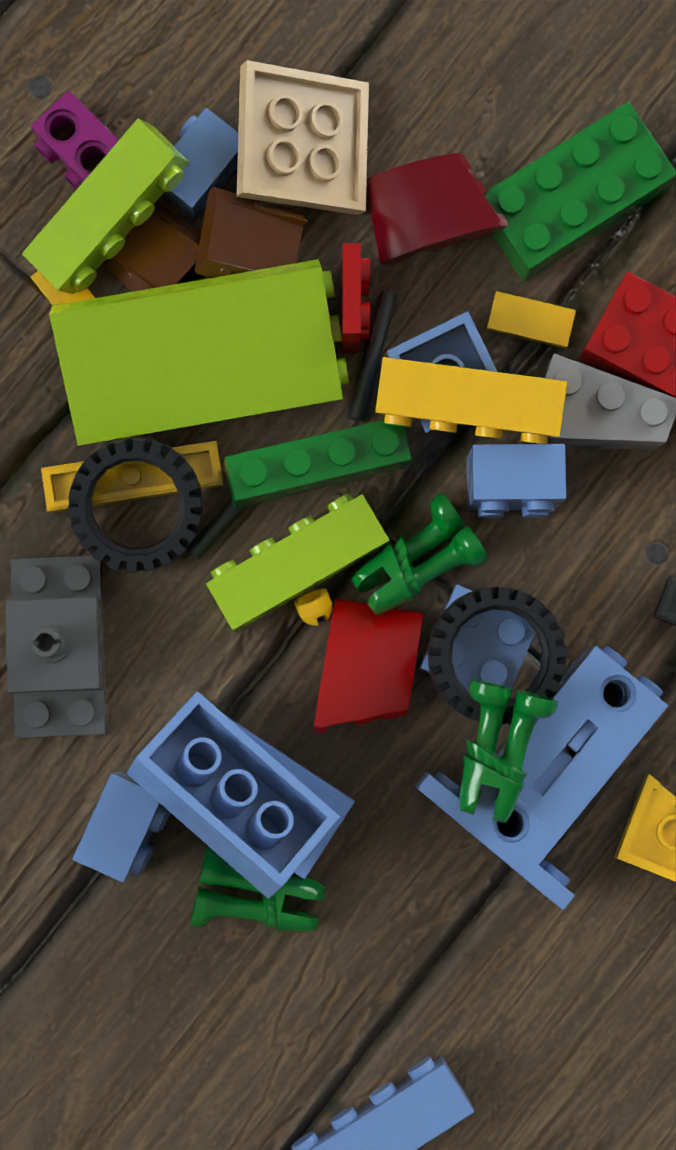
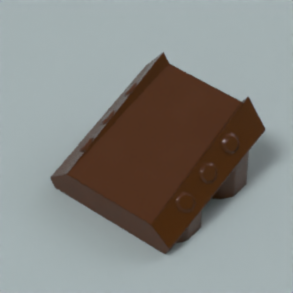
[194,187,308,279]
[100,200,201,292]

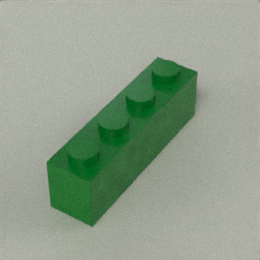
[224,420,412,508]

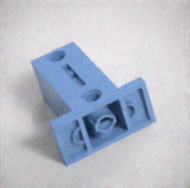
[414,646,669,910]

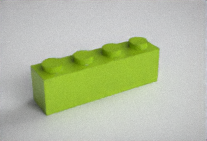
[22,118,190,294]
[206,493,390,633]

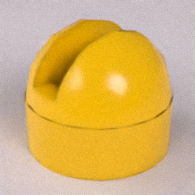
[294,588,333,626]

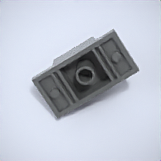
[5,556,107,738]

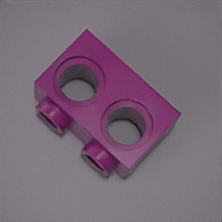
[31,90,119,190]

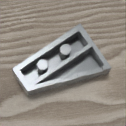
[519,353,676,450]

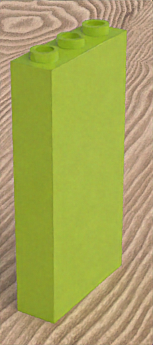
[49,259,349,446]

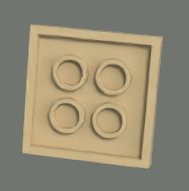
[236,60,369,215]

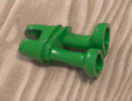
[351,493,489,615]
[459,679,559,823]
[190,844,326,932]

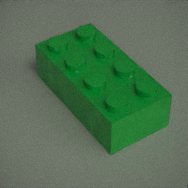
[485,101,676,282]

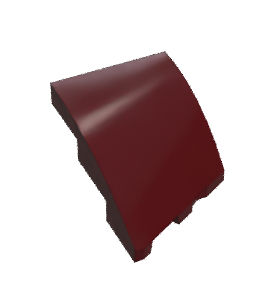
[366,153,507,265]

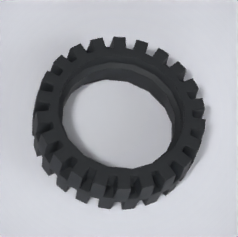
[68,437,203,573]
[427,587,568,724]

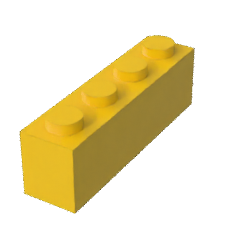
[375,357,567,444]

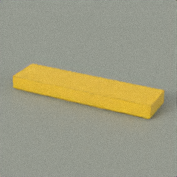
[41,441,224,513]

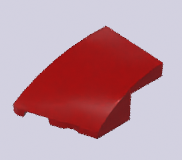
[312,599,423,734]

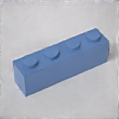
[291,1056,474,1150]

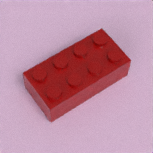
[578,271,676,398]

